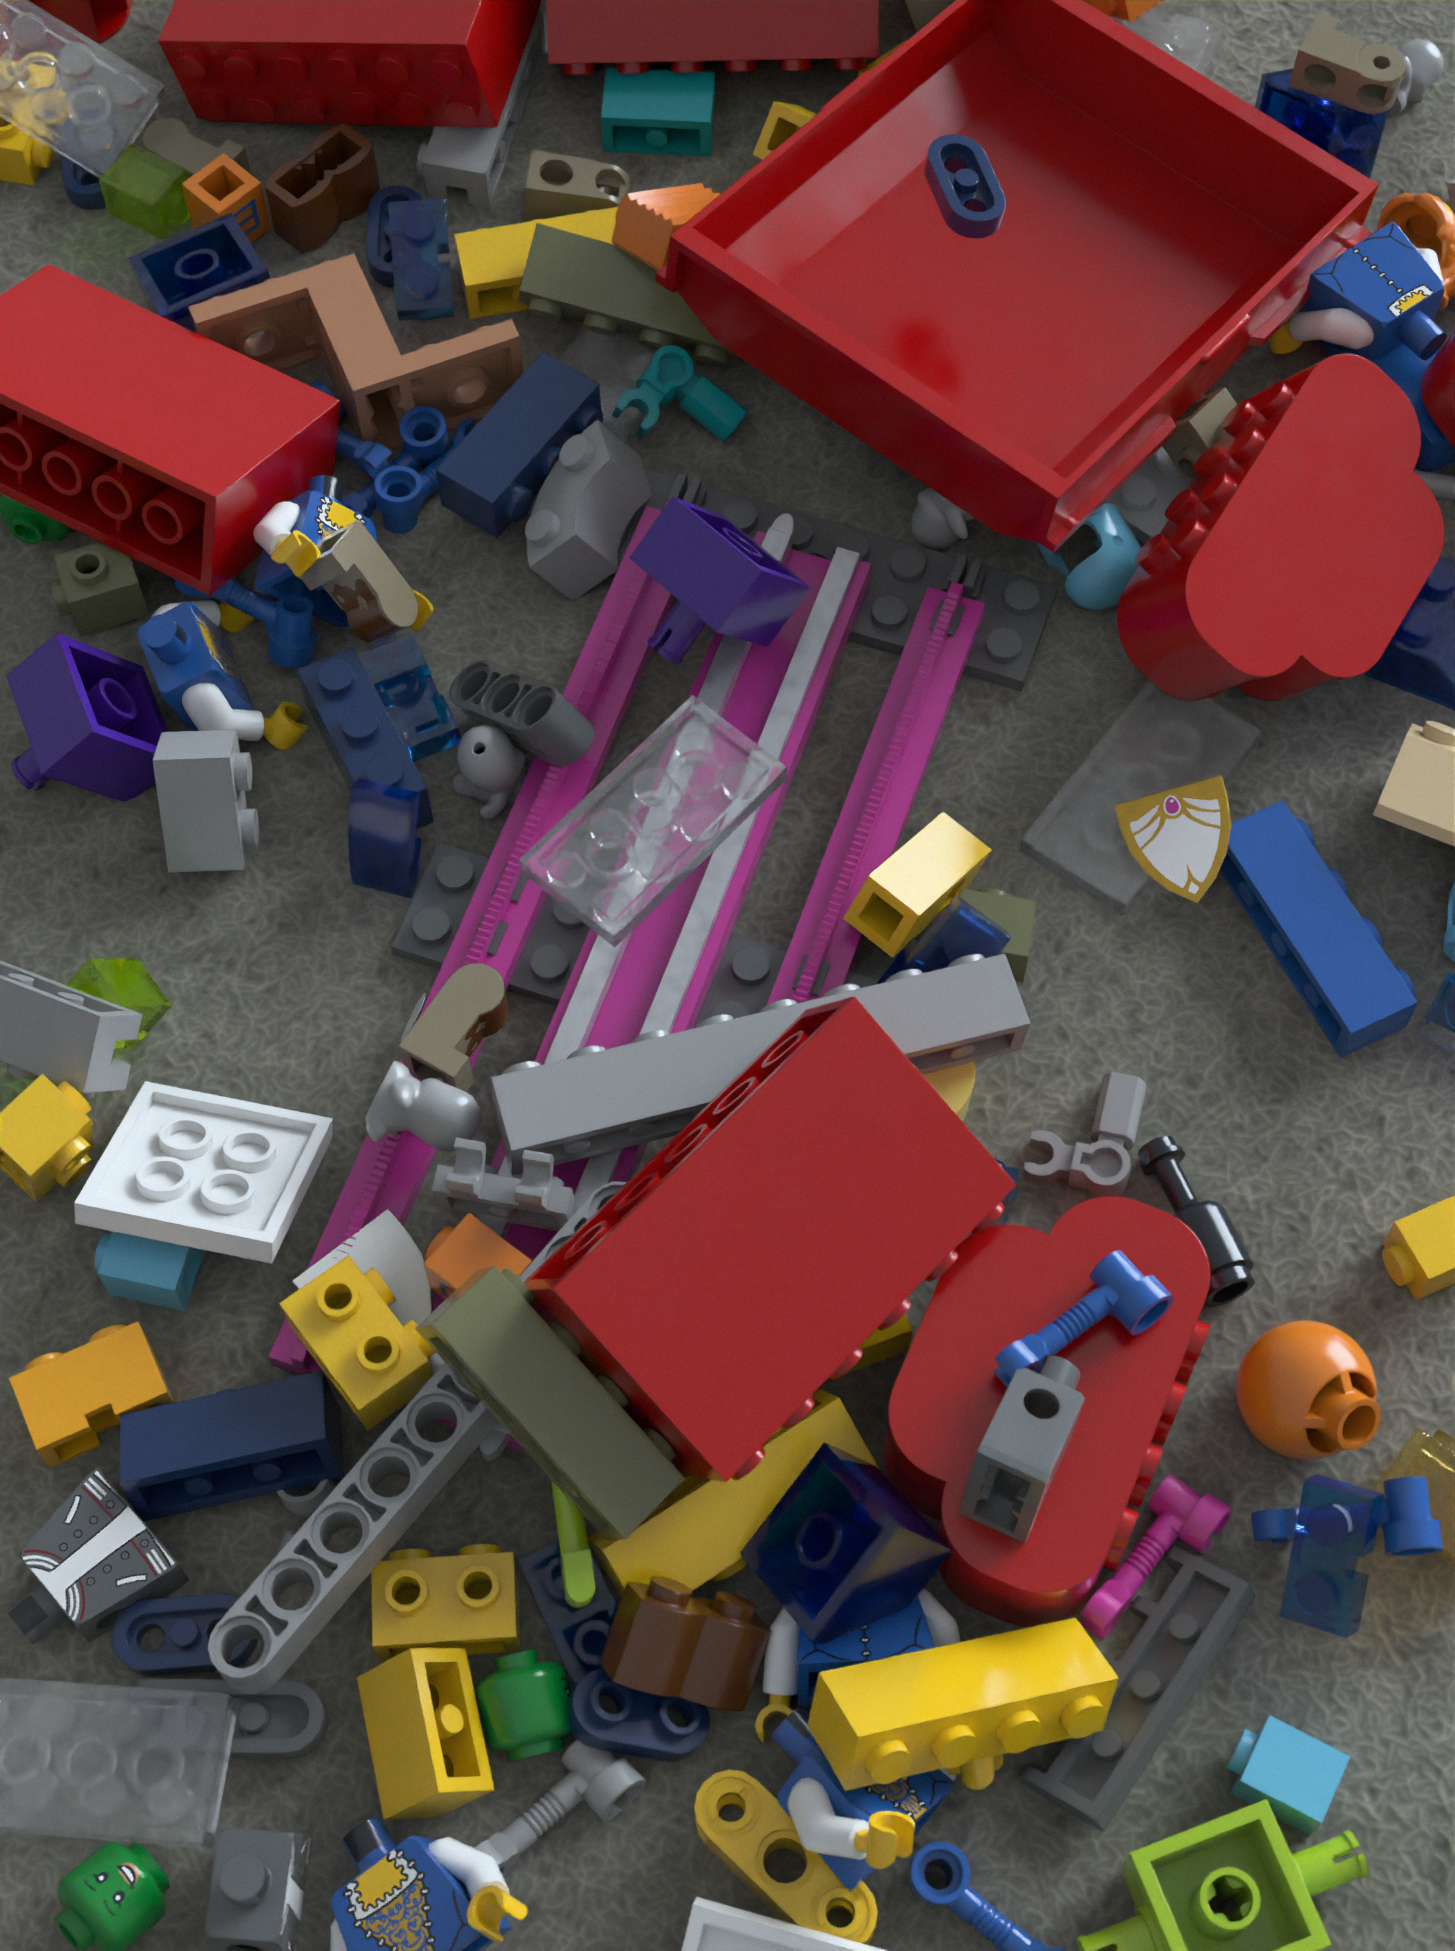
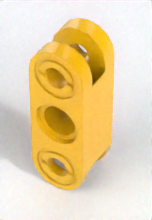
[694,1769,878,1945]

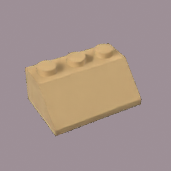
[1373,721,1455,846]

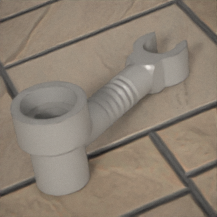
[474,1739,646,1876]

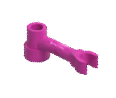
[1081,1474,1233,1640]

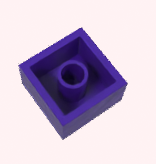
[629,496,811,665]
[6,633,168,802]

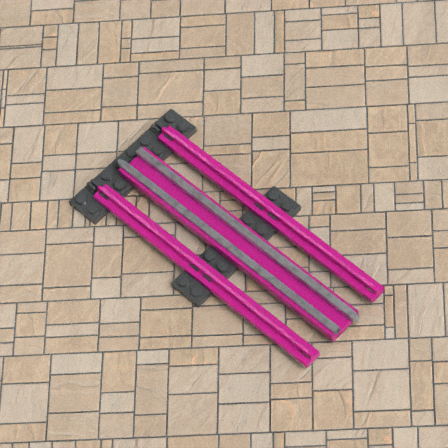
[268,468,1058,1461]

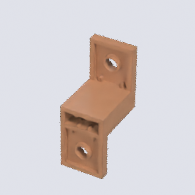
[189,253,524,451]

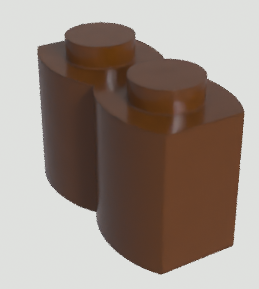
[265,123,380,253]
[599,1576,772,1712]

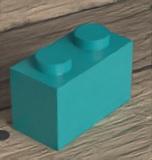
[601,68,716,157]

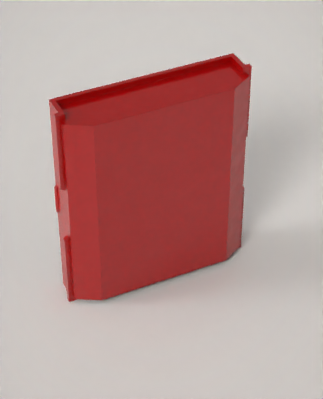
[655,0,1379,553]

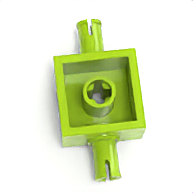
[1076,1799,1369,1951]

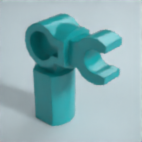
[612,345,748,443]

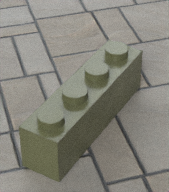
[518,223,740,367]
[415,1265,685,1539]

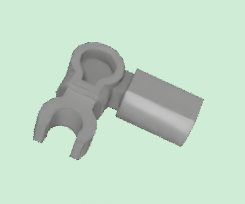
[1023,1072,1147,1197]

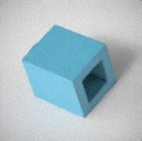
[94,1232,206,1311]
[1226,1715,1350,1835]

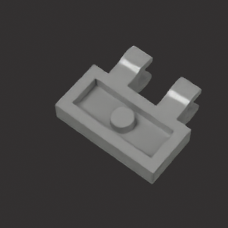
[432,1138,577,1232]

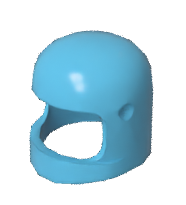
[1037,503,1141,610]

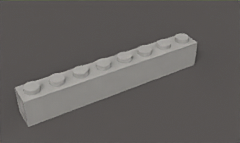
[491,954,1031,1176]

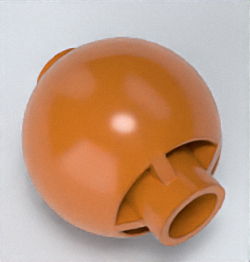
[1236,1320,1381,1460]

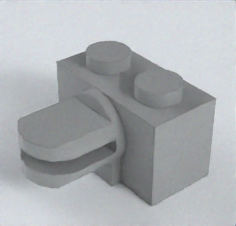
[153,730,259,873]

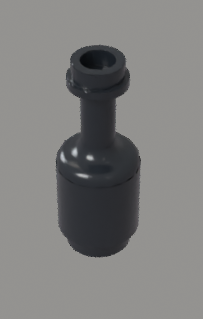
[1138,1136,1255,1306]

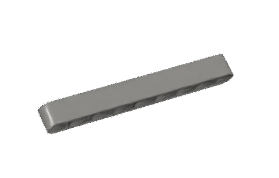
[208,1181,626,1694]

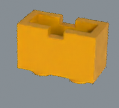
[9,1321,175,1468]

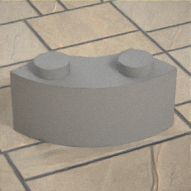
[525,420,652,600]

